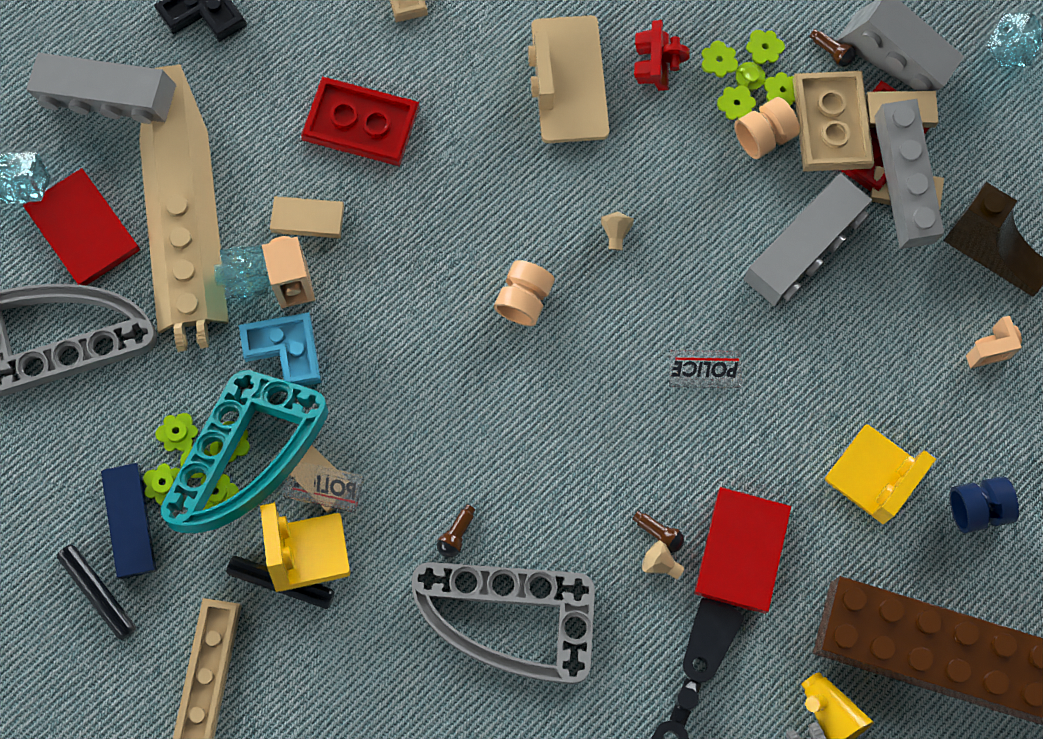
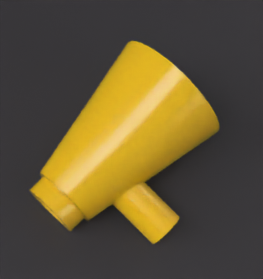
[801,672,874,739]

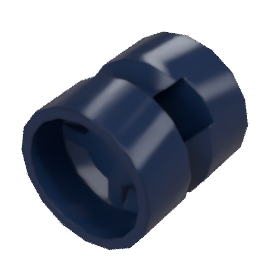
[949,476,1019,534]

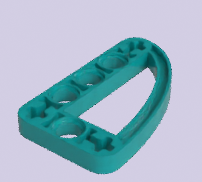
[160,370,329,533]

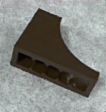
[943,182,1043,297]

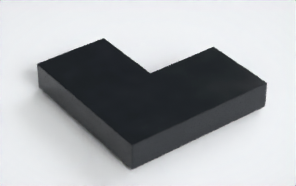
[154,0,247,42]

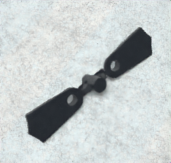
[651,598,744,739]

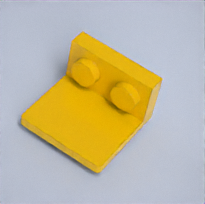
[825,424,936,524]
[260,503,351,592]

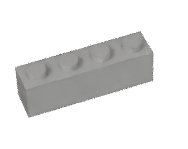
[26,53,176,124]
[874,99,944,249]
[743,173,872,307]

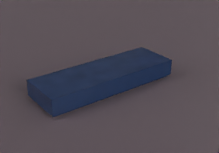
[101,463,157,580]

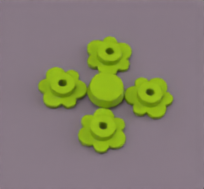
[701,30,795,120]
[143,413,250,510]

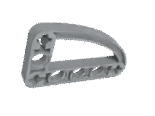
[0,284,157,396]
[412,562,595,684]

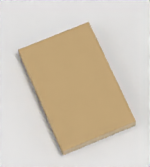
[793,71,874,172]

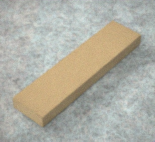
[173,598,242,739]

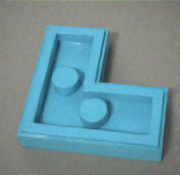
[239,312,322,386]

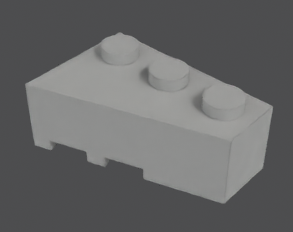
[836,0,964,91]

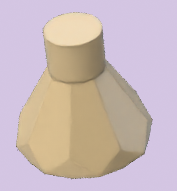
[601,212,634,251]
[642,540,684,579]

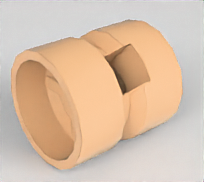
[734,97,800,159]
[494,260,555,326]

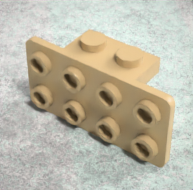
[528,15,609,143]

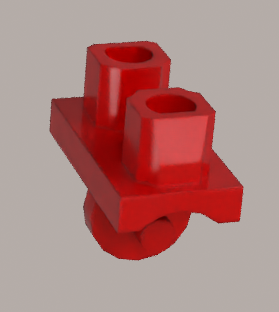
[634,20,690,91]

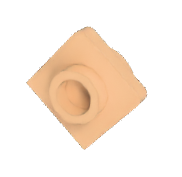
[966,316,1022,369]

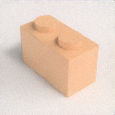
[262,236,315,309]

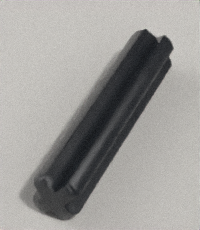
[57,544,136,640]
[226,556,335,609]

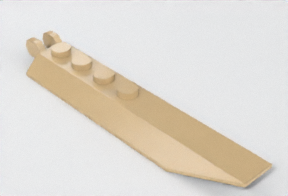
[139,64,229,352]

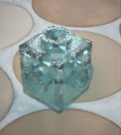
[987,12,1043,68]
[0,151,51,204]
[214,245,269,299]

